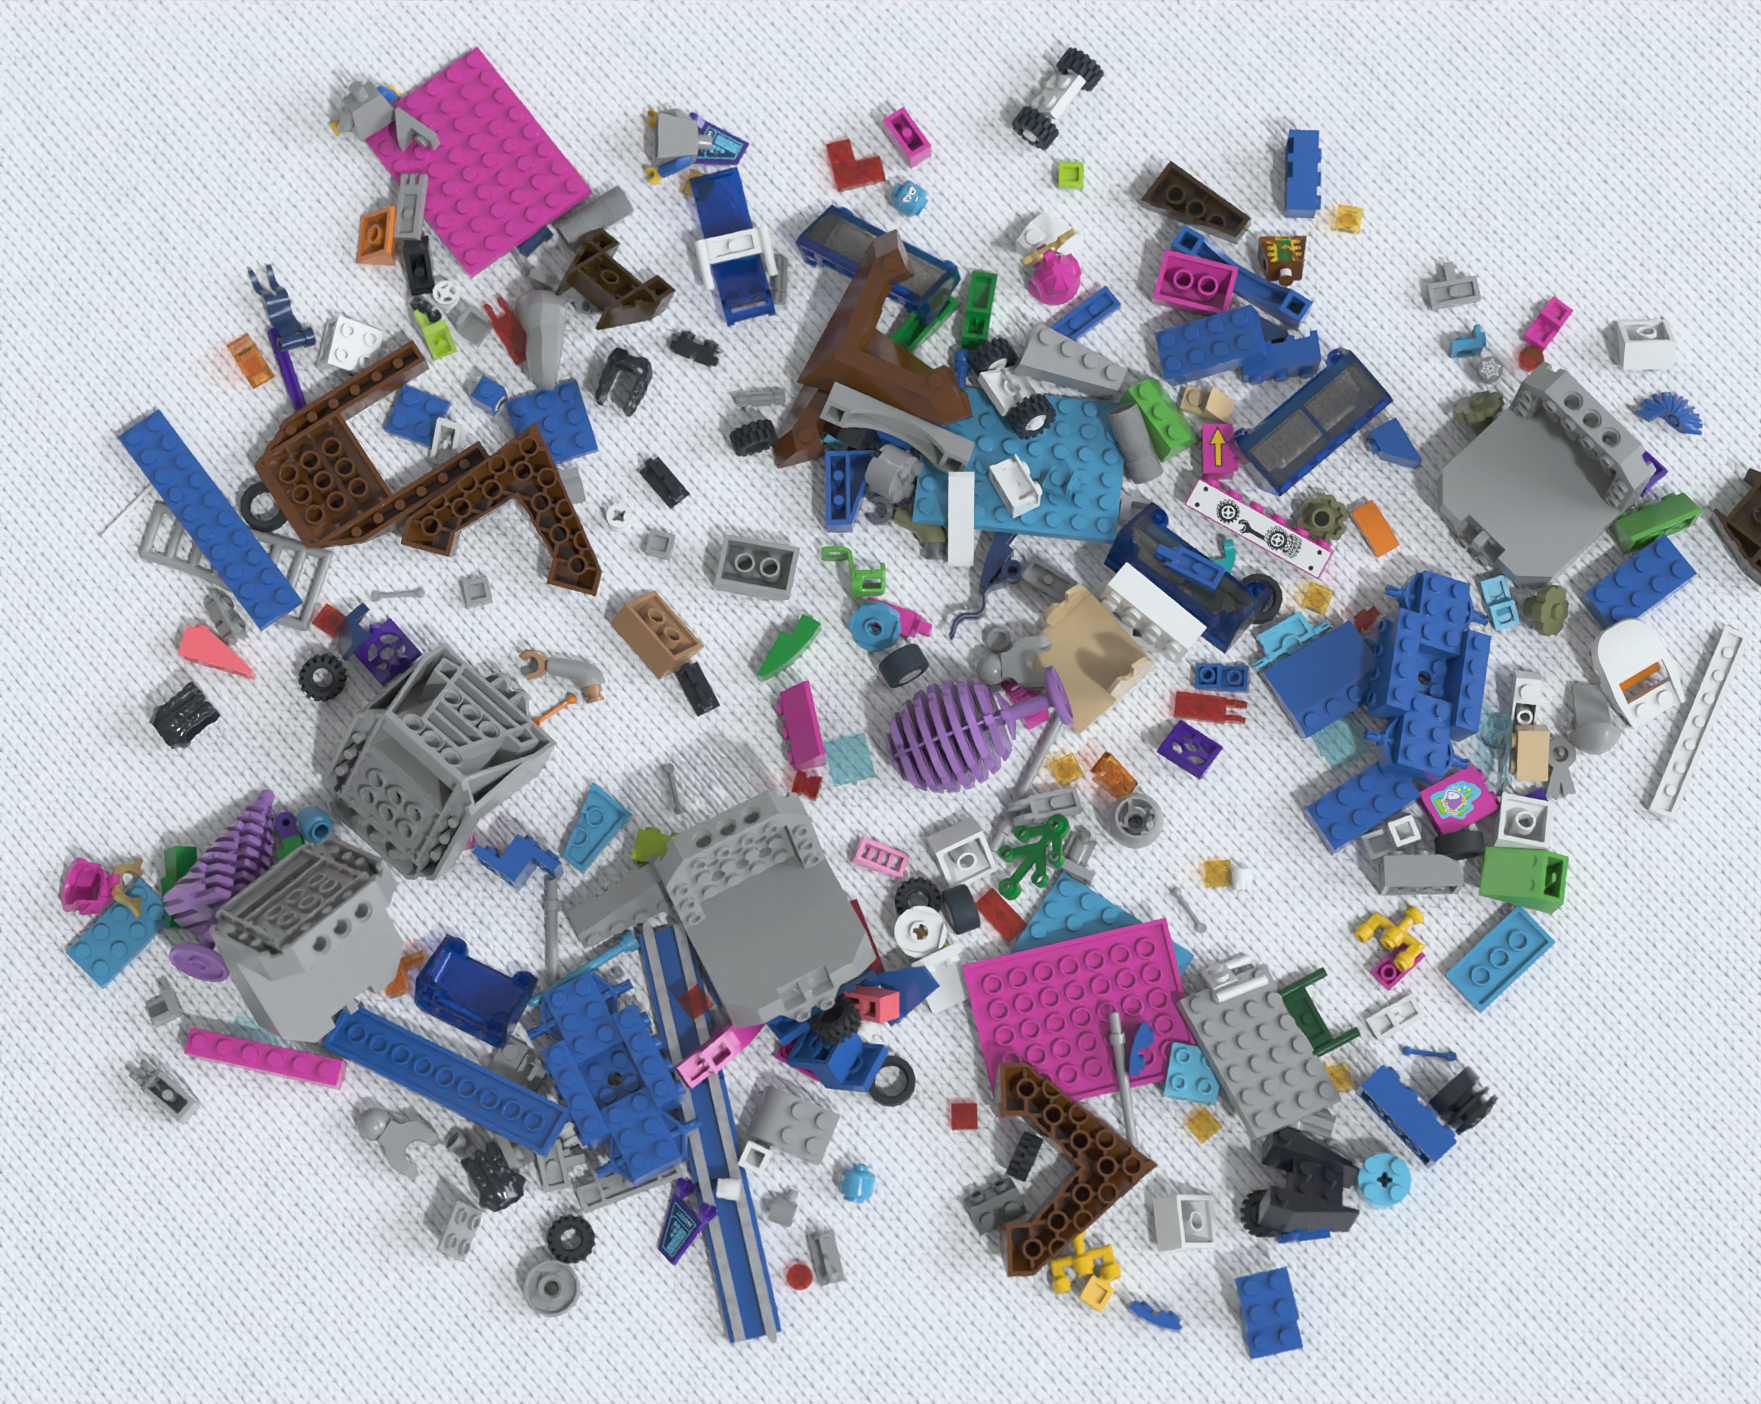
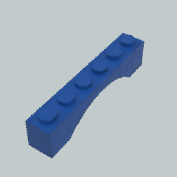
[1170,225,1313,331]

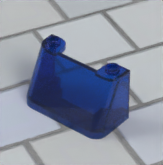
[414,934,538,1048]

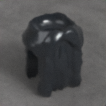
[595,347,653,417]
[149,682,220,749]
[460,1141,527,1212]

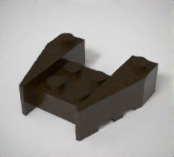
[555,228,676,330]
[1709,468,1761,586]

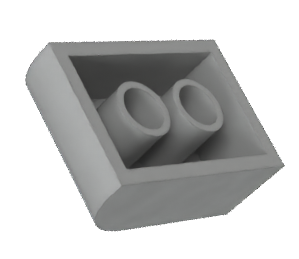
[715,534,800,601]
[1378,851,1464,896]
[745,1086,841,1166]

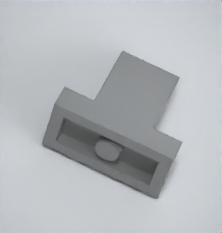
[1046,830,1096,886]

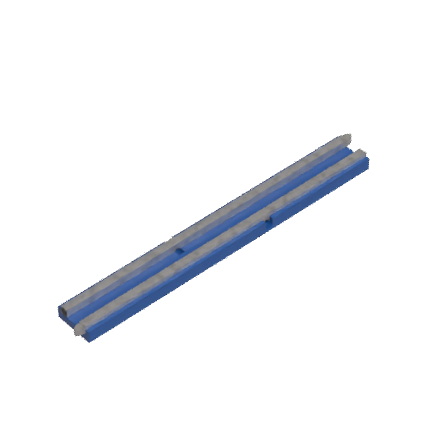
[638,921,782,1344]

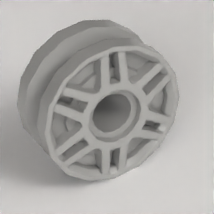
[524,1260,581,1317]

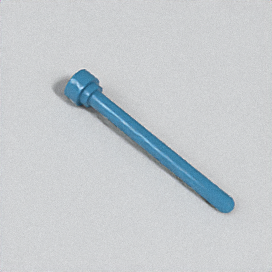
[528,930,640,1007]

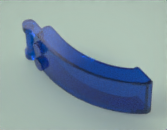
[689,167,776,327]

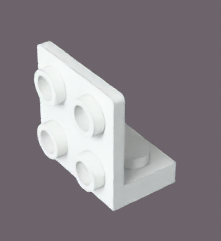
[316,316,384,374]
[911,942,970,1015]

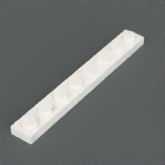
[1648,626,1750,821]

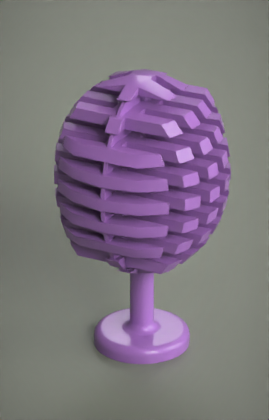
[886,665,1075,794]

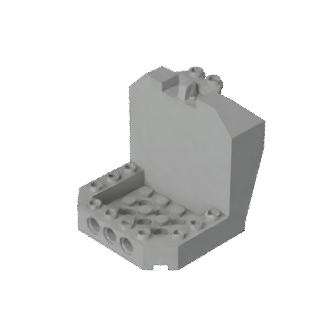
[1437,361,1656,589]
[322,643,557,881]
[654,790,876,1029]
[209,836,404,1043]

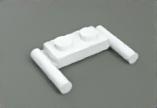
[694,225,778,291]
[1199,954,1268,1003]

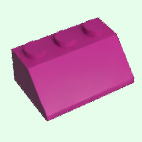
[1152,249,1239,317]
[776,680,827,771]

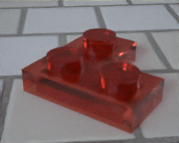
[826,138,886,193]

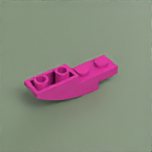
[674,1019,765,1089]

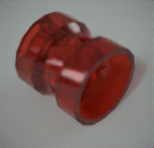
[791,770,823,802]

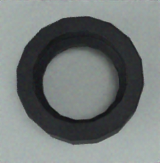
[240,482,287,532]
[1233,573,1283,624]
[1434,831,1486,860]
[868,1055,916,1107]

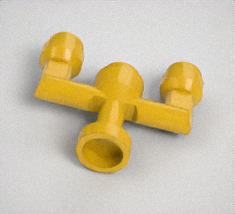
[1353,905,1426,972]
[1049,1230,1122,1295]

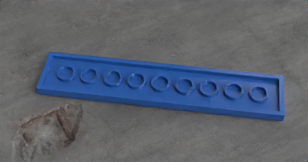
[117,409,303,631]
[322,1005,571,1158]

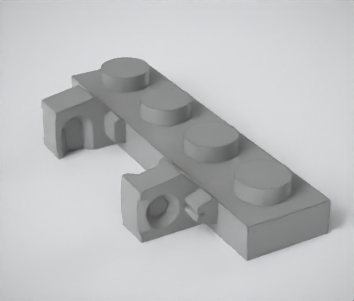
[576,1159,684,1214]

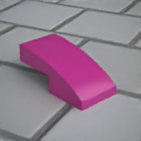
[1522,296,1574,353]

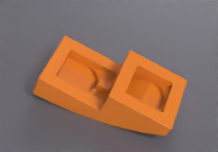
[1350,500,1400,558]

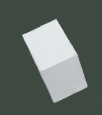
[430,417,467,465]

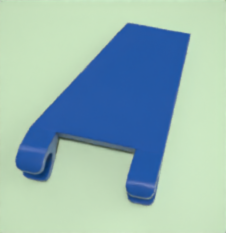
[861,965,940,1027]

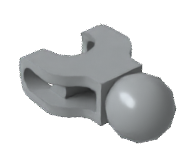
[976,635,1052,691]
[357,1108,441,1180]

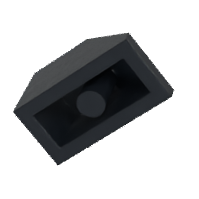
[403,235,435,296]
[823,421,877,450]

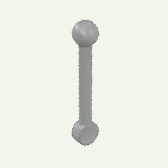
[510,249,531,277]
[372,588,425,602]
[664,763,684,815]
[1172,887,1207,934]
[1326,1138,1364,1168]

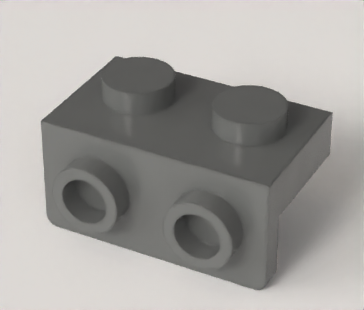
[963,1178,1028,1236]

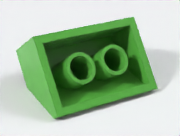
[1119,379,1201,463]
[1611,492,1702,555]

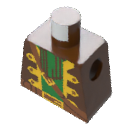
[1258,236,1307,287]

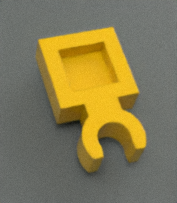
[1077,1263,1115,1313]

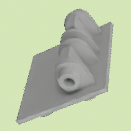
[436,1200,483,1262]

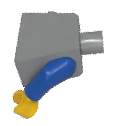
[331,81,401,142]
[645,109,712,185]

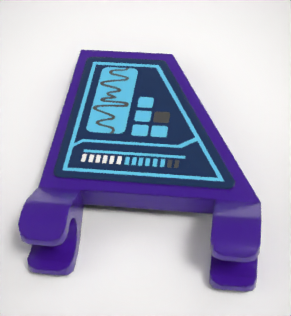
[688,112,750,165]
[658,1177,718,1266]

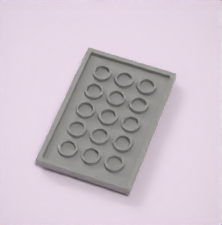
[1176,963,1342,1142]

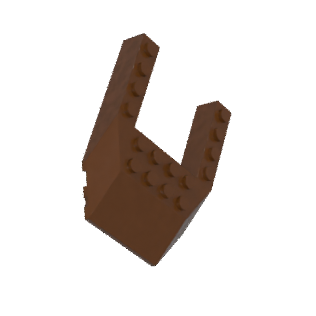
[254,340,490,550]

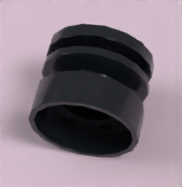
[1428,1065,1499,1136]

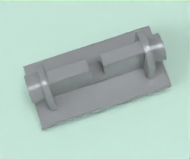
[205,593,249,646]
[511,1054,546,1092]
[807,1229,845,1287]

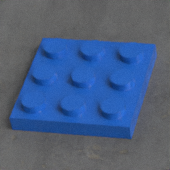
[505,380,599,465]

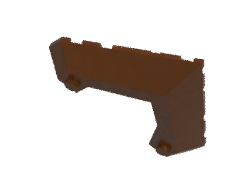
[796,229,970,425]
[773,328,973,469]
[400,422,603,596]
[994,1062,1158,1277]

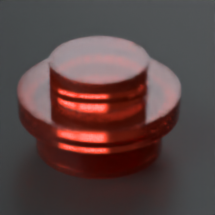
[786,1264,813,1291]

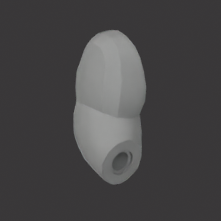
[514,289,566,391]

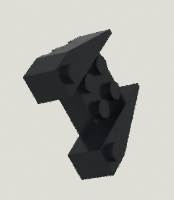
[1259,1128,1360,1232]

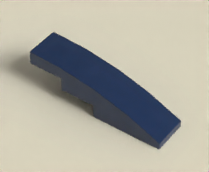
[979,532,1018,595]

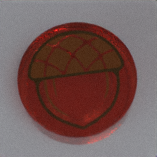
[1518,346,1544,372]

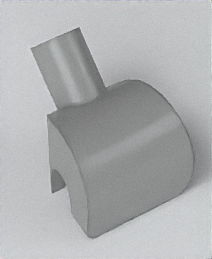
[768,1189,799,1227]

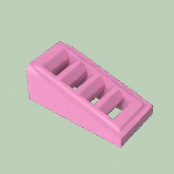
[850,836,910,880]

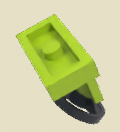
[410,297,457,361]

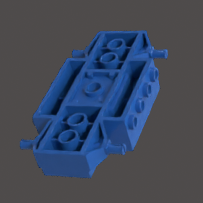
[1363,570,1491,784]
[526,972,703,1186]

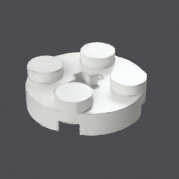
[894,906,947,958]

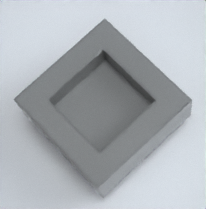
[644,529,676,561]
[462,577,493,609]

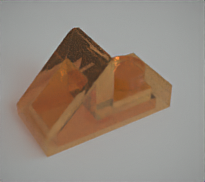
[1090,751,1138,799]

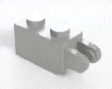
[128,1059,201,1125]

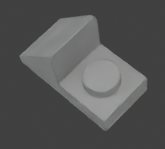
[395,107,440,152]

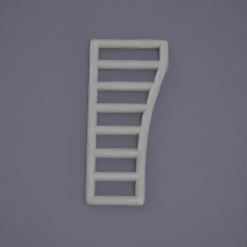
[139,502,333,631]

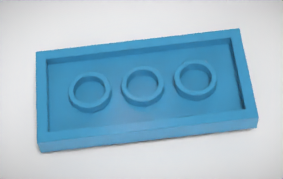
[66,878,166,989]
[1444,906,1556,1014]

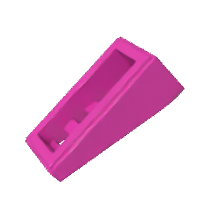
[1001,681,1050,730]

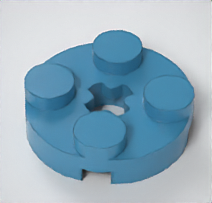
[849,601,901,652]

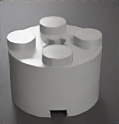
[865,444,924,503]

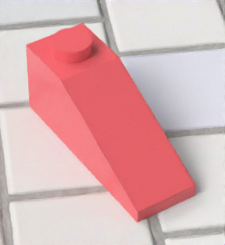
[178,624,256,680]
[836,986,899,1024]

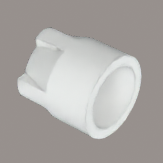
[1231,869,1252,891]
[717,1178,741,1200]

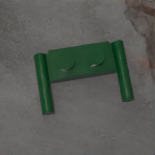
[1277,967,1361,1058]

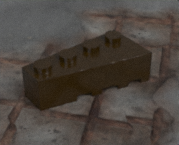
[1141,160,1251,245]

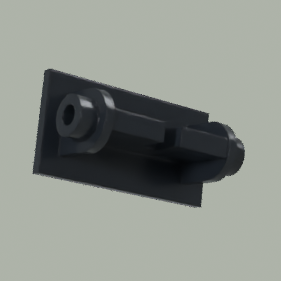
[670,330,724,368]
[639,456,690,510]
[675,661,720,717]

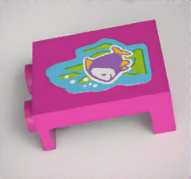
[1418,764,1499,836]

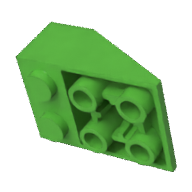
[1479,846,1569,914]

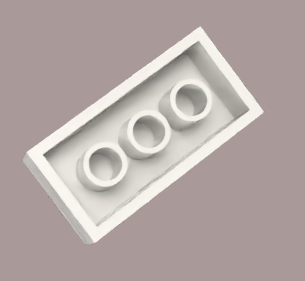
[1099,562,1207,664]

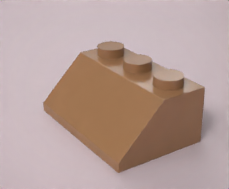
[610,591,704,680]

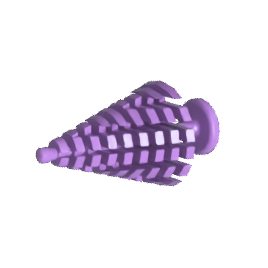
[163,790,275,982]

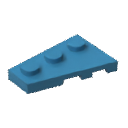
[562,782,633,874]

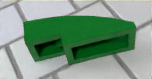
[961,271,998,351]
[890,286,962,354]
[757,614,821,683]
[160,846,198,930]

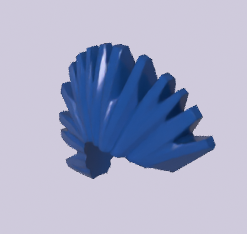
[1635,392,1703,435]

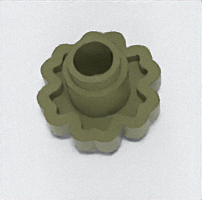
[1452,391,1505,434]
[1297,493,1349,542]
[1523,584,1569,637]

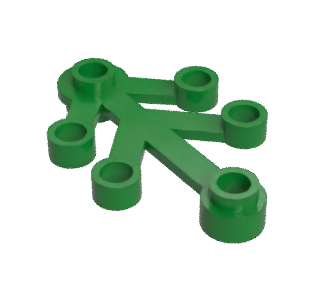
[998,814,1070,901]

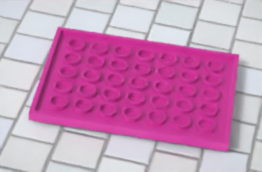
[363,46,592,279]
[962,918,1197,1119]

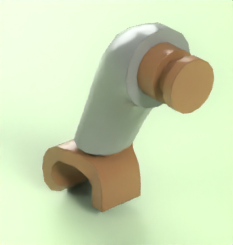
[519,649,605,704]

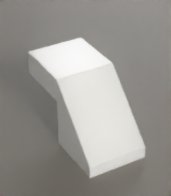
[1360,814,1421,862]
[738,1138,776,1176]

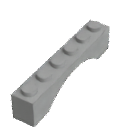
[819,382,975,474]

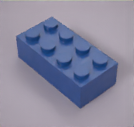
[1155,304,1268,387]
[1580,534,1697,630]
[1303,761,1421,856]
[1355,1064,1458,1169]

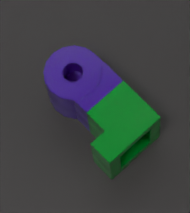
[275,812,305,861]

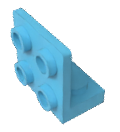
[1163,1043,1220,1106]

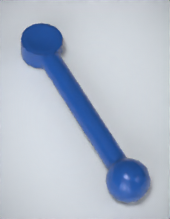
[1402,1046,1457,1062]

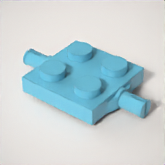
[1252,611,1332,672]

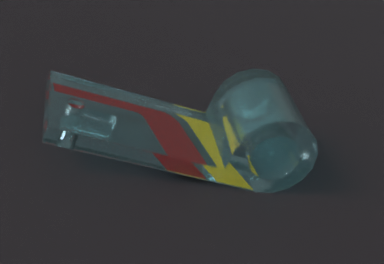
[1480,712,1513,797]

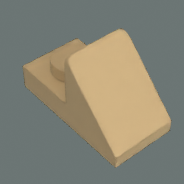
[1180,385,1235,424]

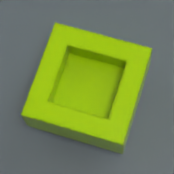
[1058,162,1084,190]

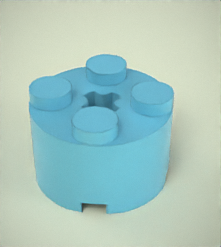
[1355,1153,1411,1210]

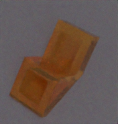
[226,333,275,390]
[385,949,432,1000]

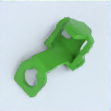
[822,546,886,600]

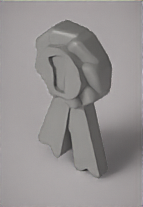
[1545,739,1576,800]

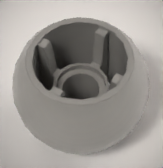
[1107,793,1164,849]

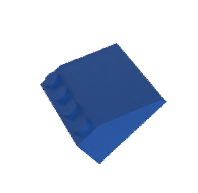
[1262,620,1375,738]

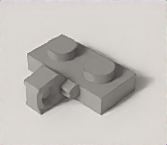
[1426,261,1481,311]
[536,1135,586,1192]

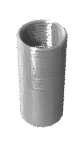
[555,185,634,252]
[1107,402,1164,484]

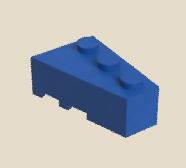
[1284,129,1322,219]
[1240,330,1322,385]
[825,450,876,533]

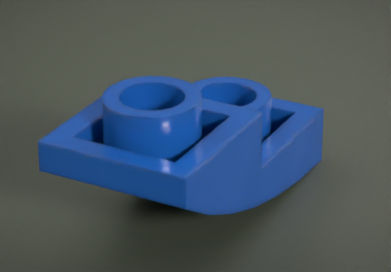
[1195,663,1250,693]
[1129,1022,1154,1076]
[1128,1300,1183,1333]

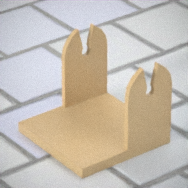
[1032,584,1157,735]

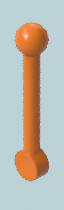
[531,694,577,727]

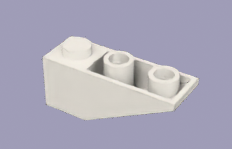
[1506,670,1542,753]

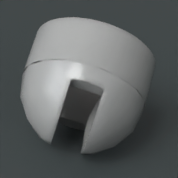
[446,1131,469,1155]

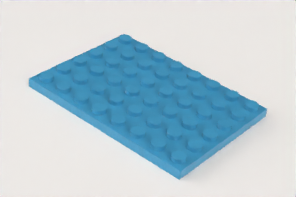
[912,387,1124,544]

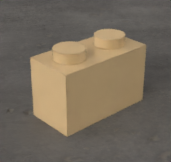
[1509,725,1550,781]

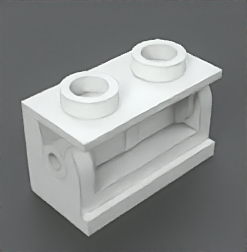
[989,454,1042,518]

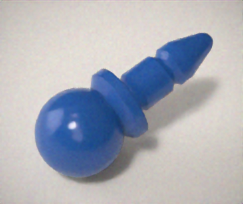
[952,348,972,389]

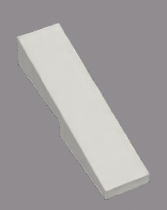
[948,472,974,566]

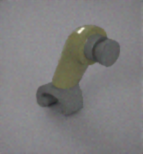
[869,495,948,560]

